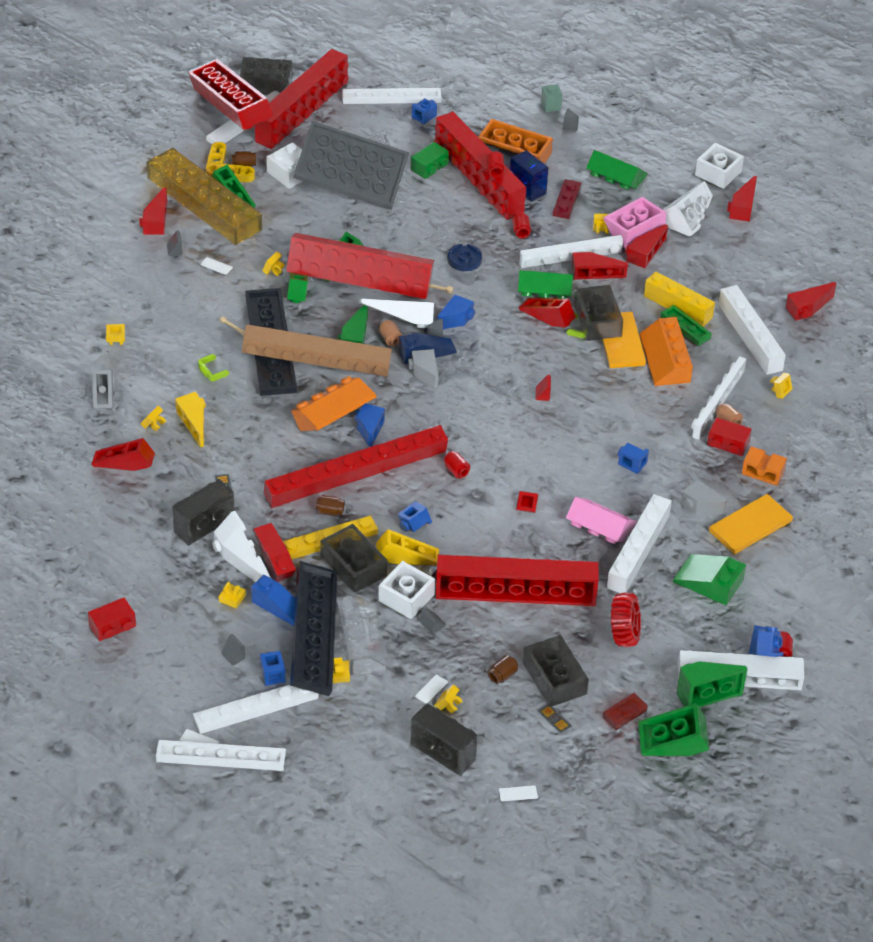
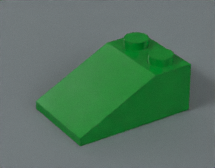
[673,554,746,606]
[676,661,748,707]
[638,703,710,756]

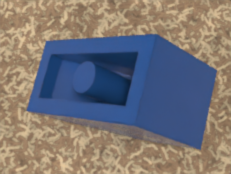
[438,295,475,329]
[355,404,385,447]

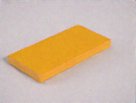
[597,312,646,368]
[709,494,793,555]

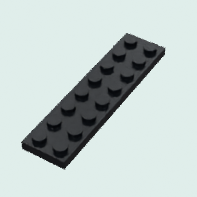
[245,288,297,396]
[290,561,337,696]

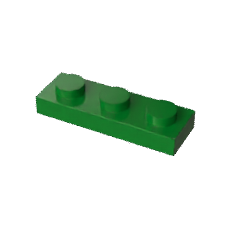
[660,305,712,346]

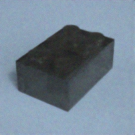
[240,57,293,95]
[574,284,624,341]
[172,478,235,546]
[320,524,388,593]
[523,635,589,707]
[410,703,478,777]

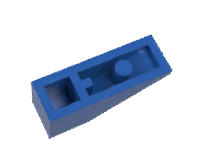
[251,574,295,626]

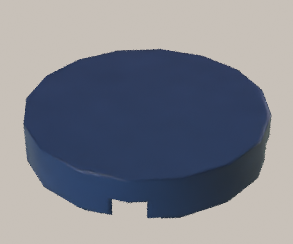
[447,244,482,271]

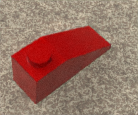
[727,176,757,222]
[139,188,167,235]
[625,224,668,268]
[572,252,628,280]
[786,282,836,321]
[518,298,576,328]
[91,438,155,471]
[253,522,296,582]

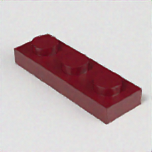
[553,179,581,219]

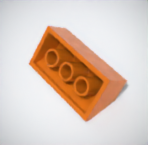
[478,119,553,163]
[639,317,693,386]
[291,376,377,431]

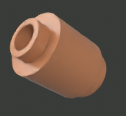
[380,320,403,347]
[715,403,743,425]

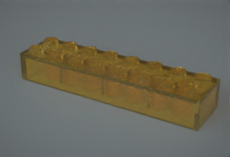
[146,148,262,245]

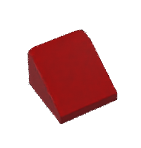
[535,375,551,401]
[516,491,539,513]

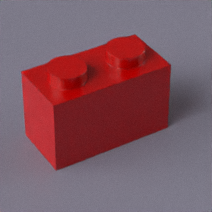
[707,417,752,456]
[88,597,136,641]

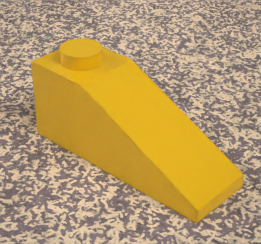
[175,391,206,447]
[376,529,439,566]

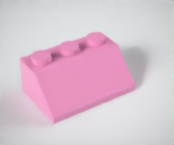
[604,197,666,249]
[566,497,637,544]

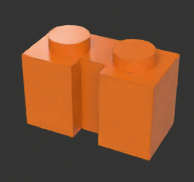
[742,446,787,486]

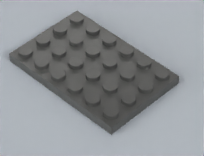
[293,121,409,210]

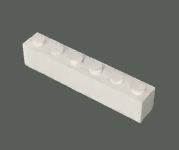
[718,285,786,375]
[607,494,672,593]
[678,650,804,690]

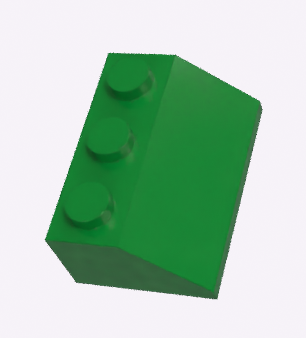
[586,150,648,190]
[518,270,573,299]

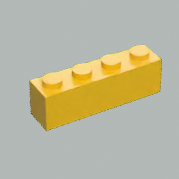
[644,272,715,327]

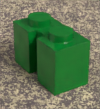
[410,142,449,179]

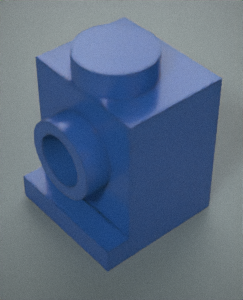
[412,98,437,124]
[618,443,649,474]
[398,501,432,533]
[756,626,783,657]
[260,651,286,686]

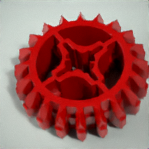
[610,592,642,647]

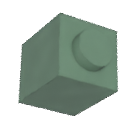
[541,84,562,112]

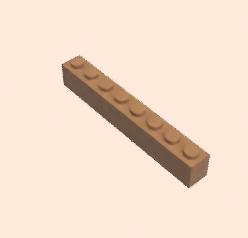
[242,324,392,377]

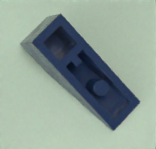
[399,333,457,364]

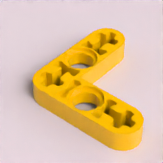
[206,142,255,182]

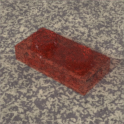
[602,693,648,730]

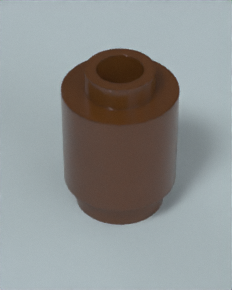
[232,151,256,167]
[316,495,345,517]
[487,655,518,684]

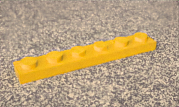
[261,515,378,562]

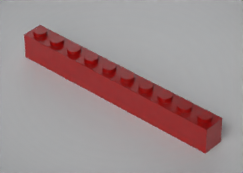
[264,425,449,508]

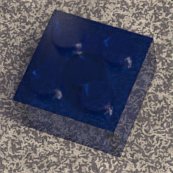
[510,150,549,202]

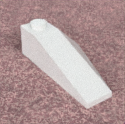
[663,181,713,236]
[359,299,434,328]
[212,511,270,582]

